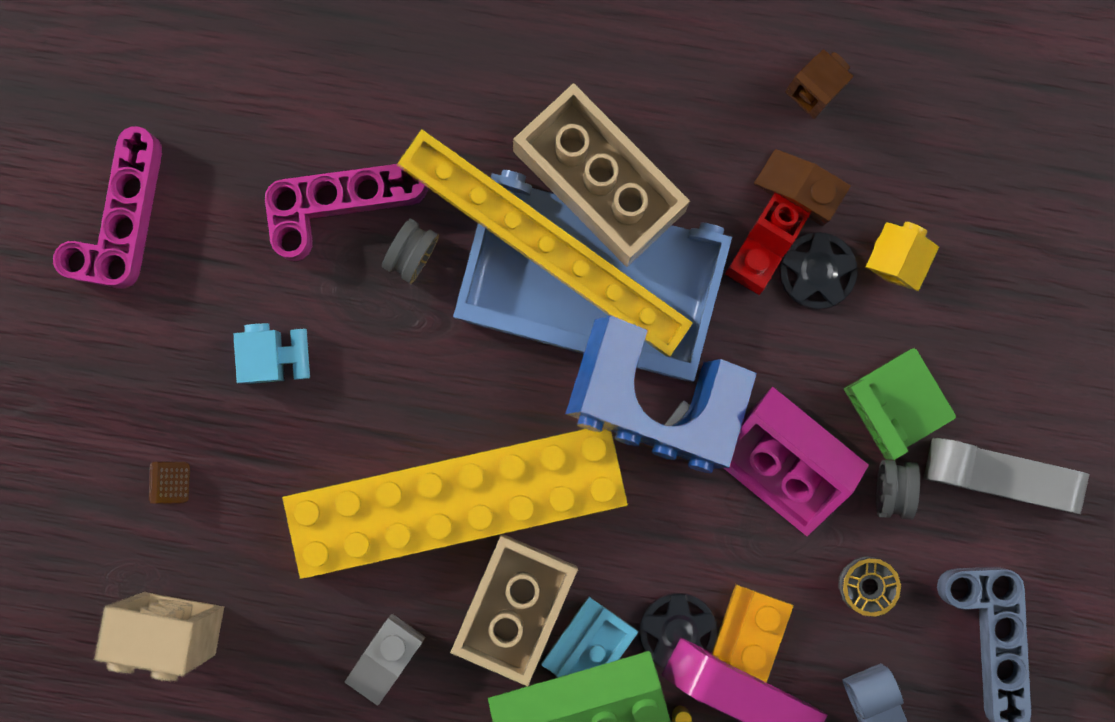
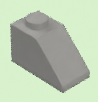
[345,614,425,706]

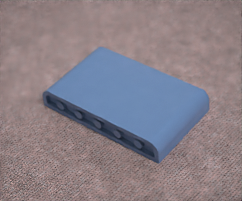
[453,170,732,382]

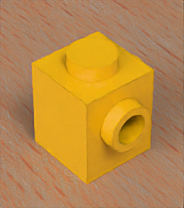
[866,222,939,291]

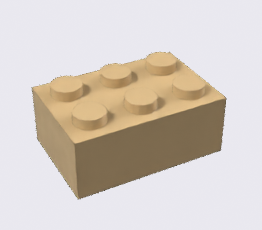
[450,534,578,686]

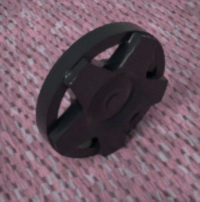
[780,232,857,309]
[640,593,717,668]

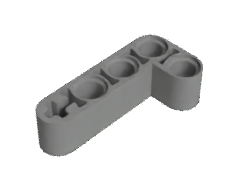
[923,438,1090,515]

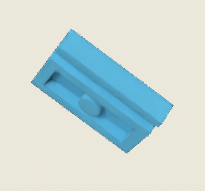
[541,596,638,678]

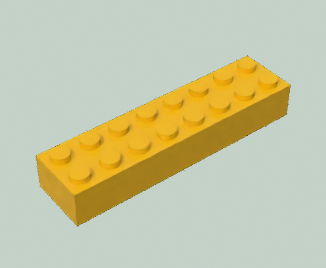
[282,428,628,579]

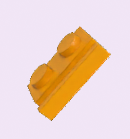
[711,584,794,683]

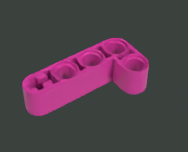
[53,126,162,288]
[265,164,428,261]
[661,638,828,722]

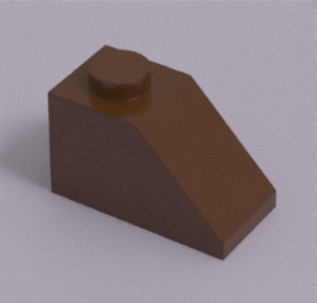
[785,48,854,119]
[754,149,851,226]

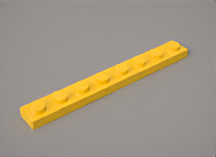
[397,129,693,357]

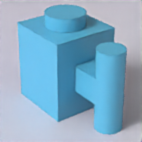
[233,323,310,384]

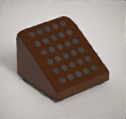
[149,461,190,504]

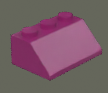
[724,386,869,536]

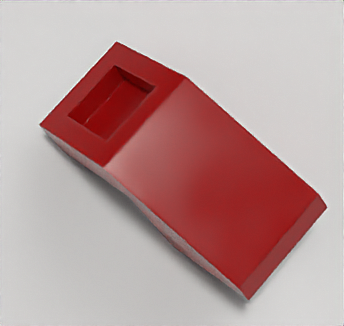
[725,192,810,296]

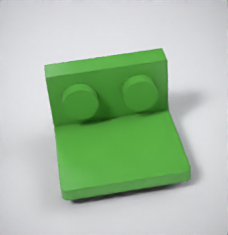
[844,348,956,460]

